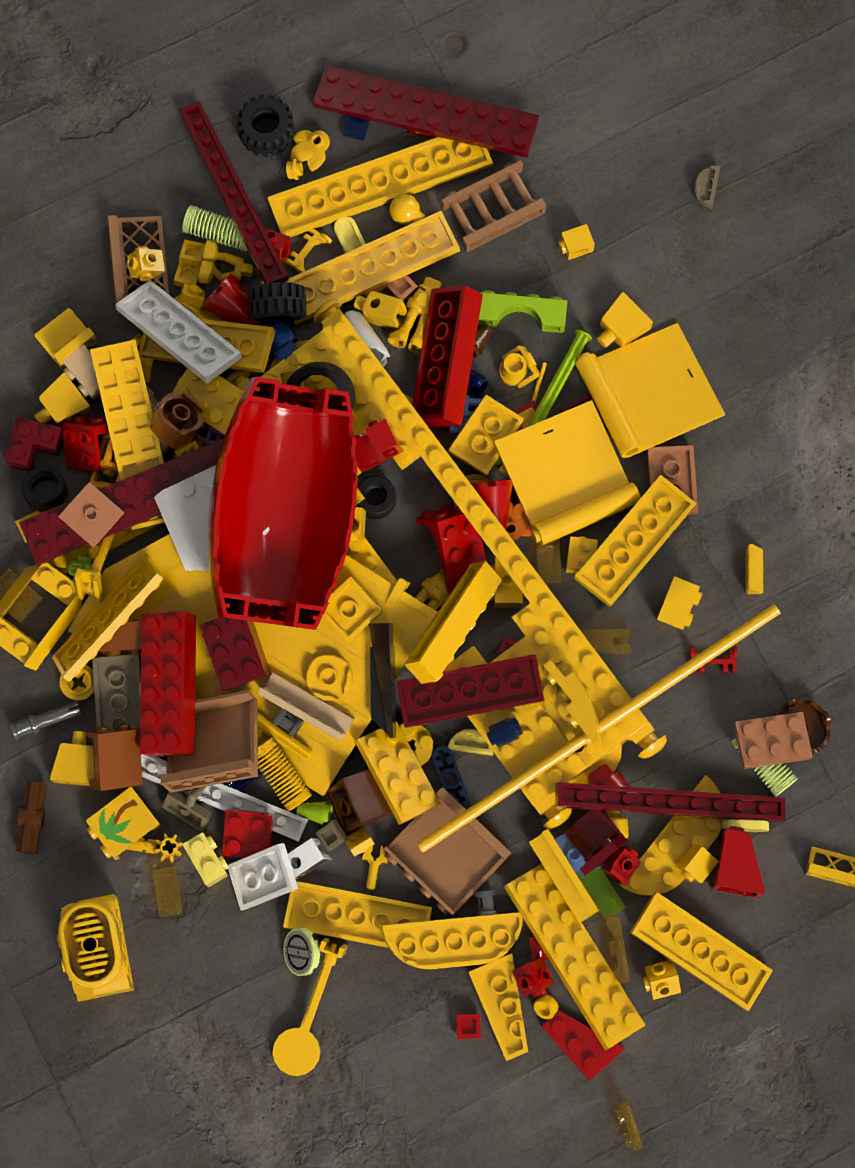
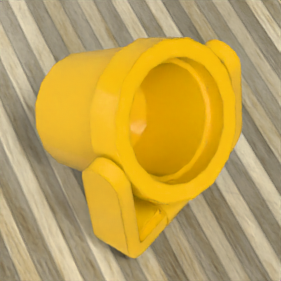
[499,346,539,389]

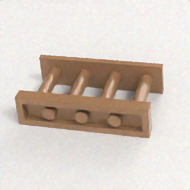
[441,160,546,253]

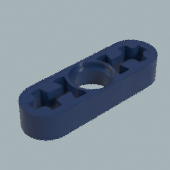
[432,746,469,809]

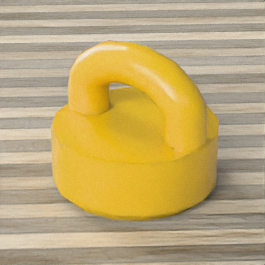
[533,993,559,1019]

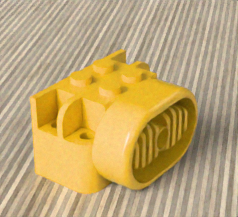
[57,894,134,1002]

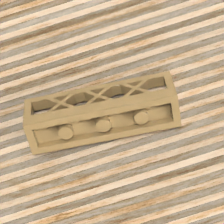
[257,672,355,740]

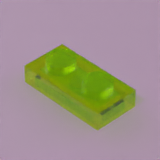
[580,867,626,921]

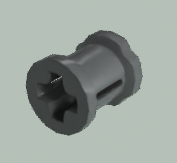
[273,709,304,737]
[474,890,497,916]

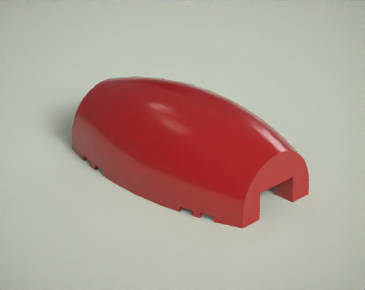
[208,377,358,630]

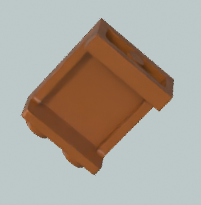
[87,723,142,791]

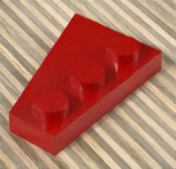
[541,1010,625,1081]

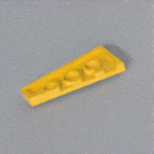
[468,954,528,1061]

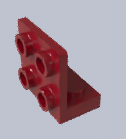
[565,810,628,876]

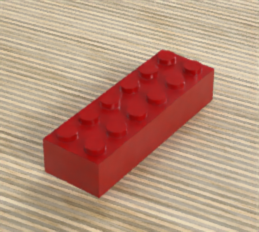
[412,286,483,427]
[139,611,197,757]

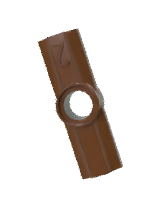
[16,781,47,854]

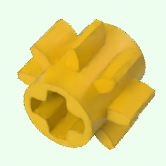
[154,833,183,863]

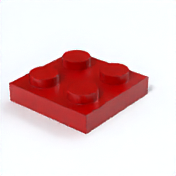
[222,808,274,858]

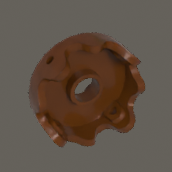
[775,699,831,756]

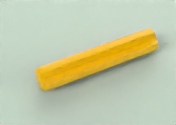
[257,713,313,761]

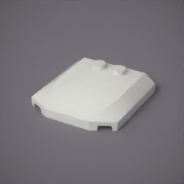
[154,465,270,572]

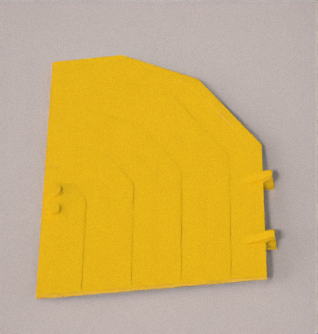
[68,534,438,796]

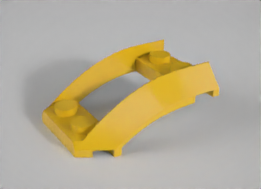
[0,561,82,671]

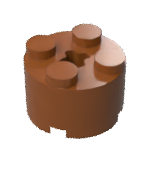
[150,393,204,448]

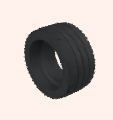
[286,362,355,410]

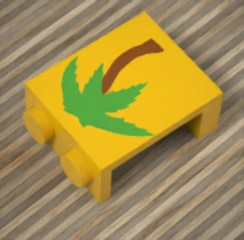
[86,787,161,860]

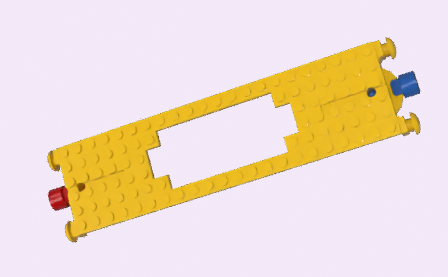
[226,300,667,829]

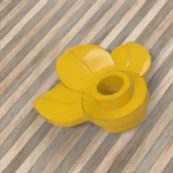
[290,130,330,172]

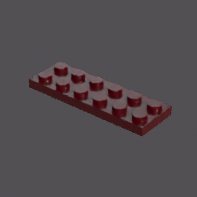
[396,654,545,728]

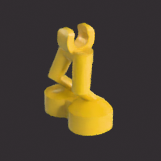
[198,240,253,285]

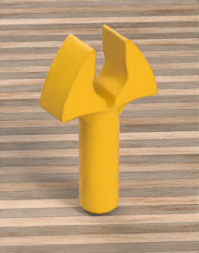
[362,845,388,890]

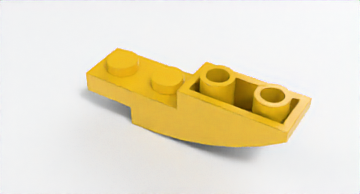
[543,660,601,749]

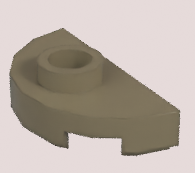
[694,165,721,209]

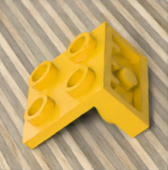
[35,308,98,370]

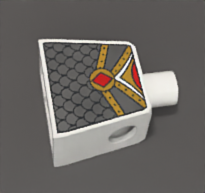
[288,838,332,879]

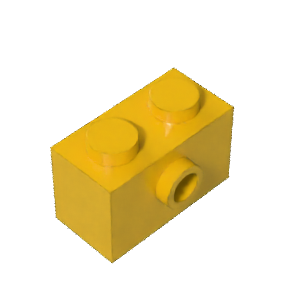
[490,557,523,608]
[657,576,702,630]

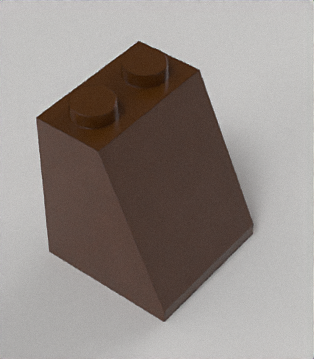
[326,769,393,835]

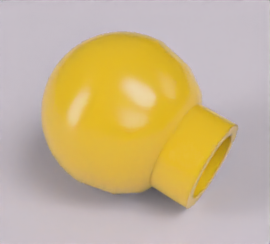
[389,194,426,225]

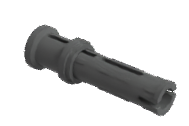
[9,701,82,741]

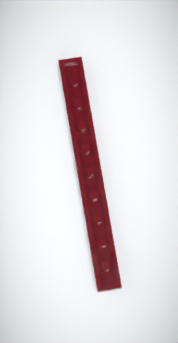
[179,101,288,283]
[555,782,786,823]

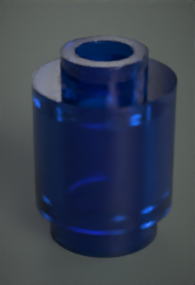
[486,717,523,748]

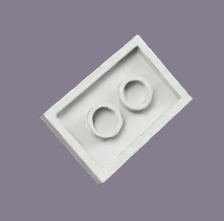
[228,843,298,910]

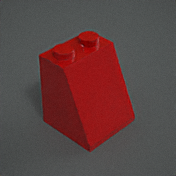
[711,826,765,898]

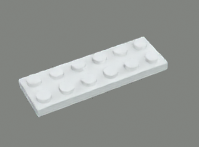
[116,280,241,383]

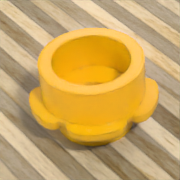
[286,158,303,180]

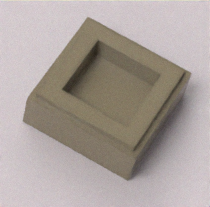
[315,819,348,852]

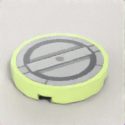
[283,928,320,976]

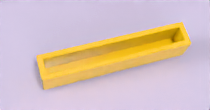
[404,561,502,684]

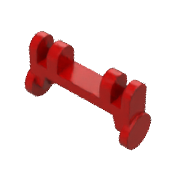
[689,645,737,673]

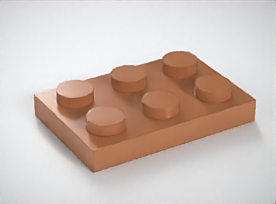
[647,445,698,515]
[733,712,813,769]

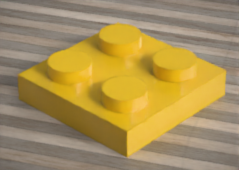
[323,576,383,643]

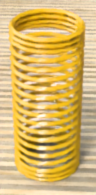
[258,737,312,811]

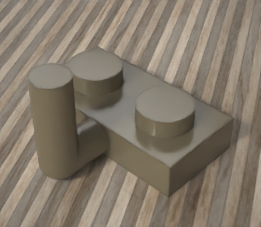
[162,786,212,832]

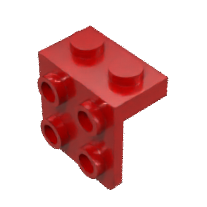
[62,415,109,472]

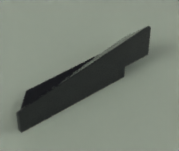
[369,623,396,738]

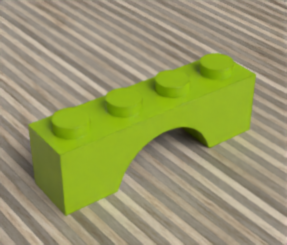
[478,290,567,333]

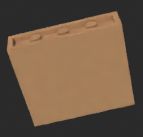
[161,690,258,793]
[384,787,512,915]

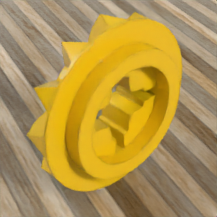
[59,665,94,701]

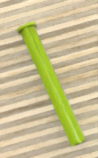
[527,329,592,427]

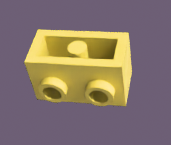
[182,832,229,887]

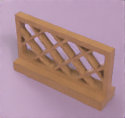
[107,215,169,309]

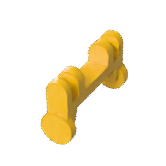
[285,228,332,274]

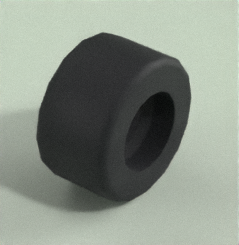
[356,475,397,519]

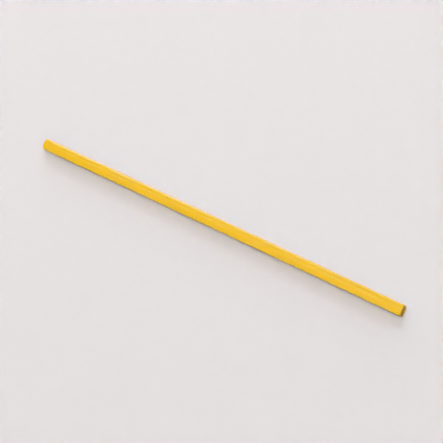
[417,604,781,853]

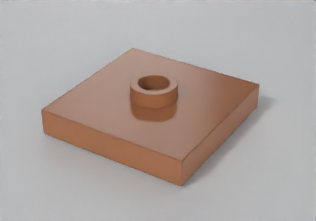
[58,482,124,548]

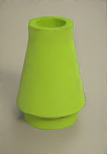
[297,802,333,825]

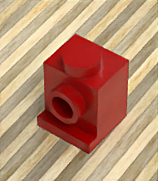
[601,846,641,886]

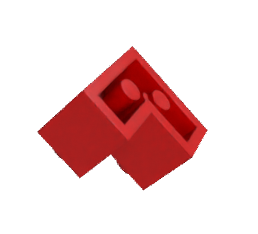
[354,419,404,472]

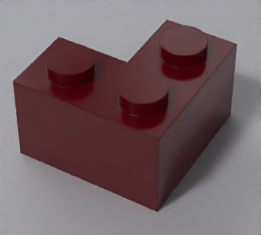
[5,417,63,472]

